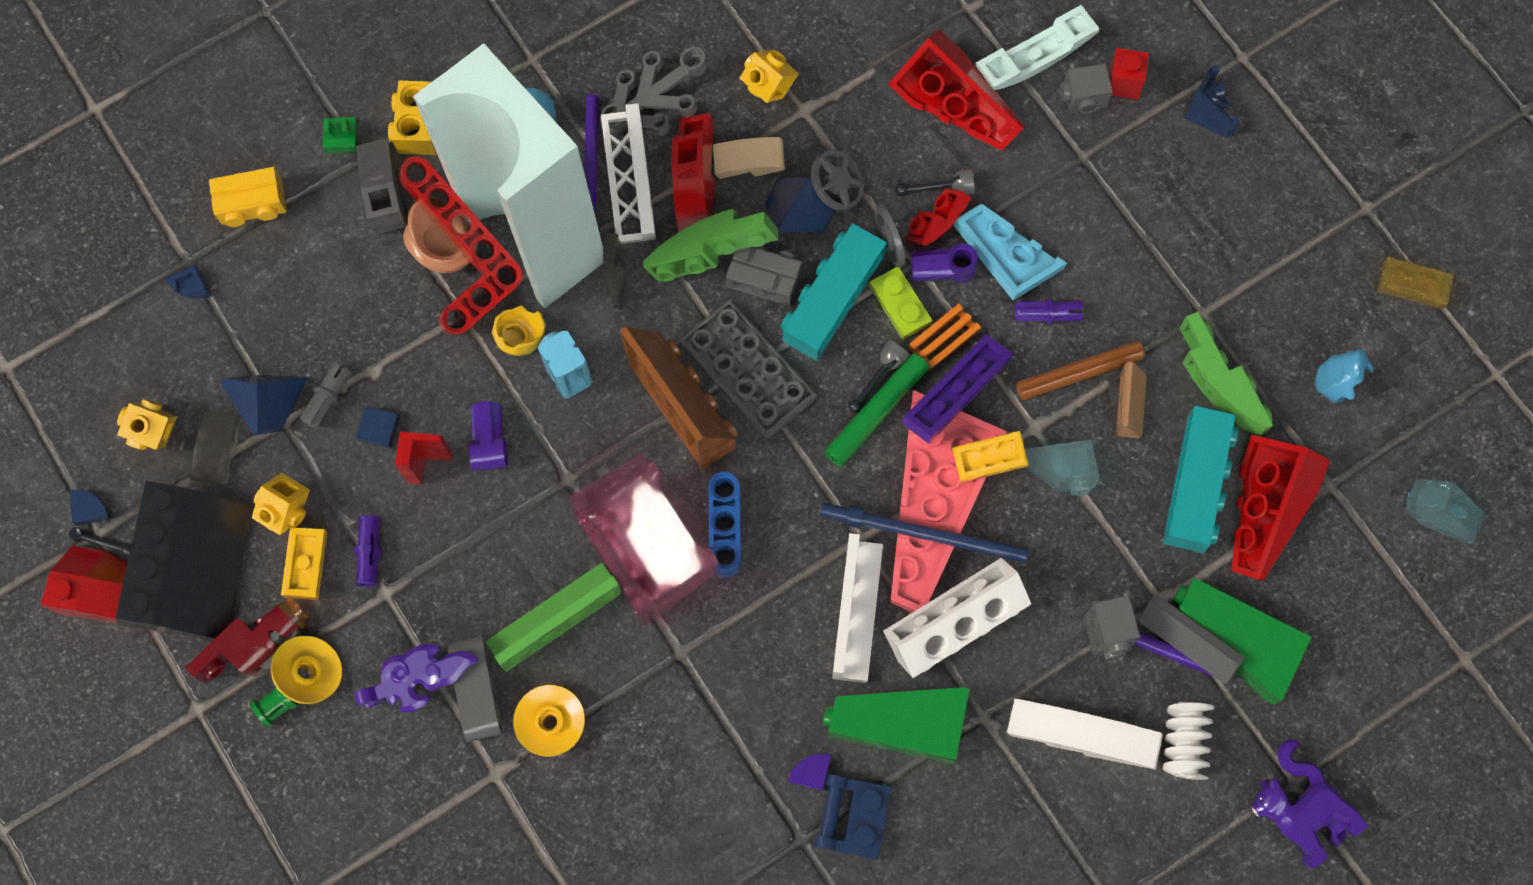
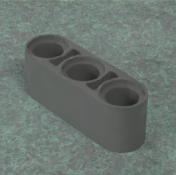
[448,635,503,742]

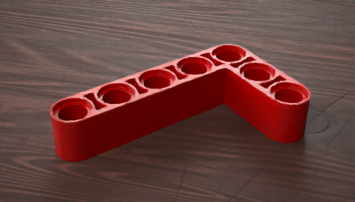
[399,156,523,336]

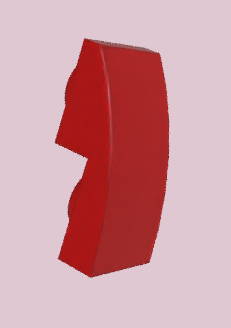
[904,189,971,246]

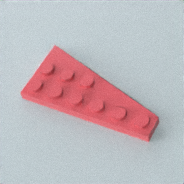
[890,390,1007,613]

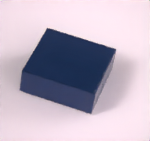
[356,406,400,449]

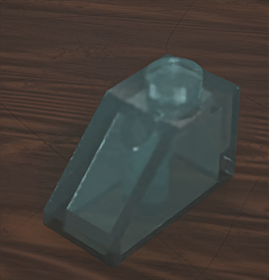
[1024,439,1100,496]
[1405,479,1485,544]

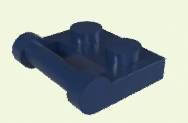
[814,775,891,860]

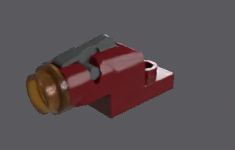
[185,598,310,683]

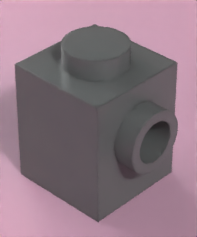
[1060,63,1113,114]

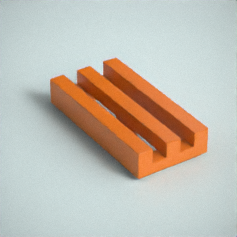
[908,303,981,372]

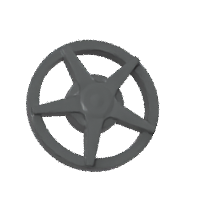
[811,150,865,211]
[875,206,908,268]

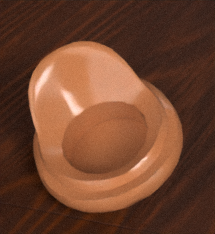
[403,196,478,273]

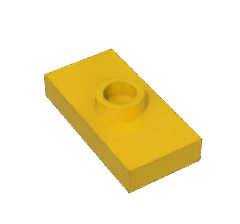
[952,431,1029,483]

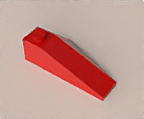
[888,29,1025,150]
[1232,435,1330,581]
[41,546,127,623]

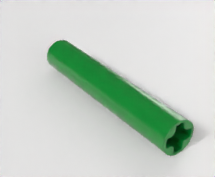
[824,353,930,467]

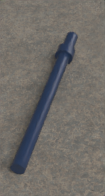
[820,502,1028,563]

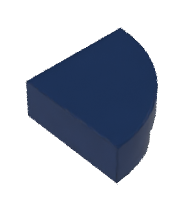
[165,264,211,299]
[70,490,111,526]

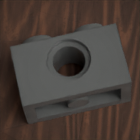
[1083,596,1140,661]

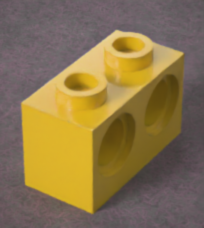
[388,81,437,155]

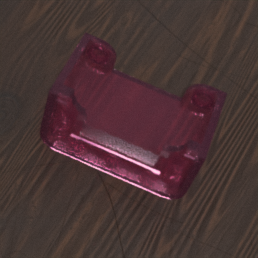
[569,454,719,626]

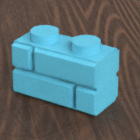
[538,331,593,399]

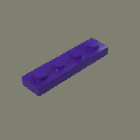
[902,334,1013,444]

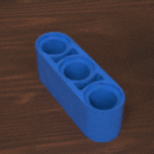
[708,472,742,577]

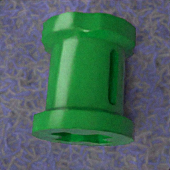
[249,685,298,728]

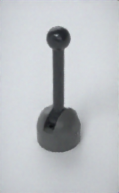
[895,168,975,196]
[848,340,910,413]

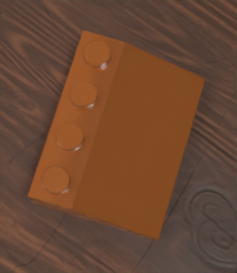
[620,327,738,471]

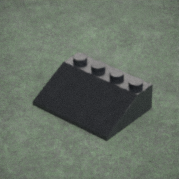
[115,481,253,640]

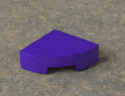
[788,754,831,791]

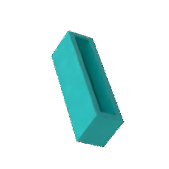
[781,223,887,361]
[1162,406,1239,553]

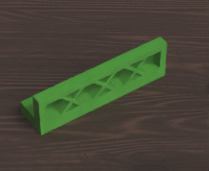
[485,563,622,672]

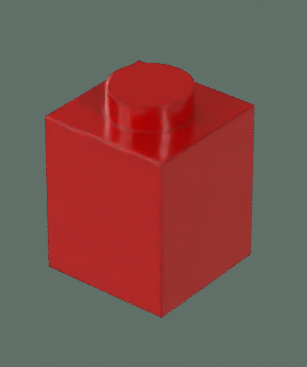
[1109,48,1149,100]

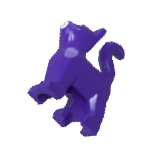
[1251,739,1369,869]

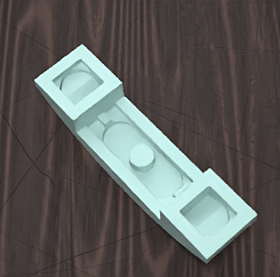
[975,5,1099,90]

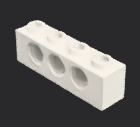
[883,558,1031,678]

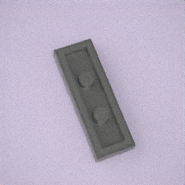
[1139,594,1245,685]

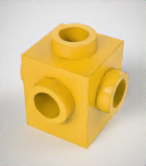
[740,49,799,103]
[117,398,177,450]
[252,473,310,535]

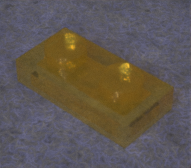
[1377,257,1454,309]

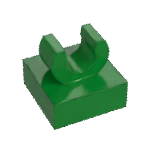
[323,117,358,153]

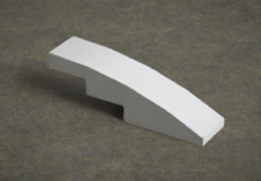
[1007,699,1163,770]

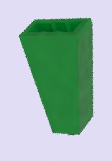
[1172,578,1312,705]
[822,687,969,764]

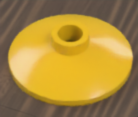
[271,636,342,704]
[513,685,585,757]

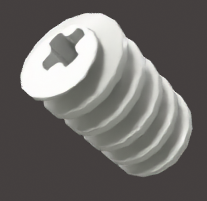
[1162,702,1214,780]

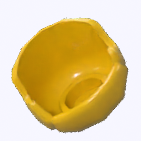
[492,306,546,356]

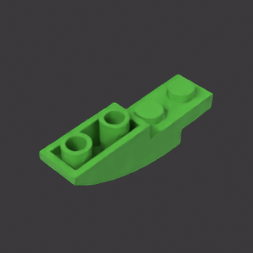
[643,209,778,282]
[1180,312,1273,437]

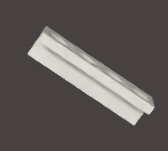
[601,103,656,244]
[832,533,883,683]

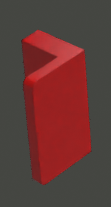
[395,431,453,485]

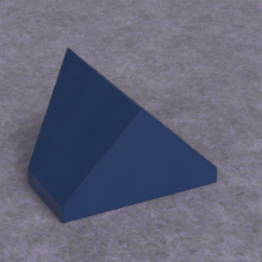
[1185,65,1239,138]
[765,177,836,234]
[220,375,308,436]

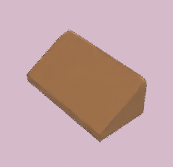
[1116,361,1147,439]

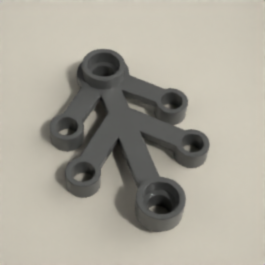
[600,47,708,136]

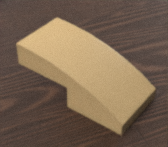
[713,137,785,179]

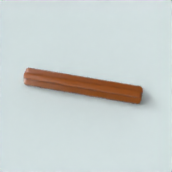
[1016,341,1145,400]

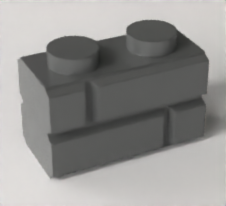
[726,245,802,306]

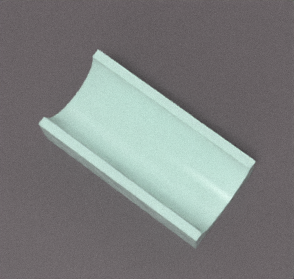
[413,43,606,309]

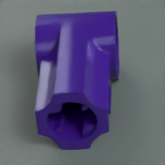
[911,243,978,283]
[469,401,508,471]

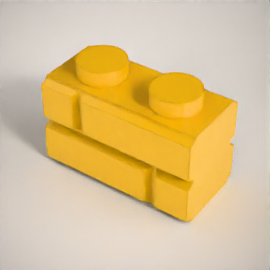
[209,166,287,227]

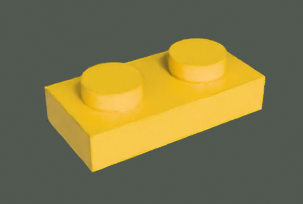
[281,527,327,600]

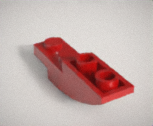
[672,113,715,233]

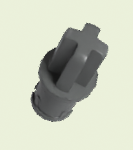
[300,363,352,428]

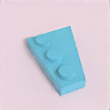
[953,204,1067,300]

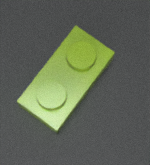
[869,267,932,340]

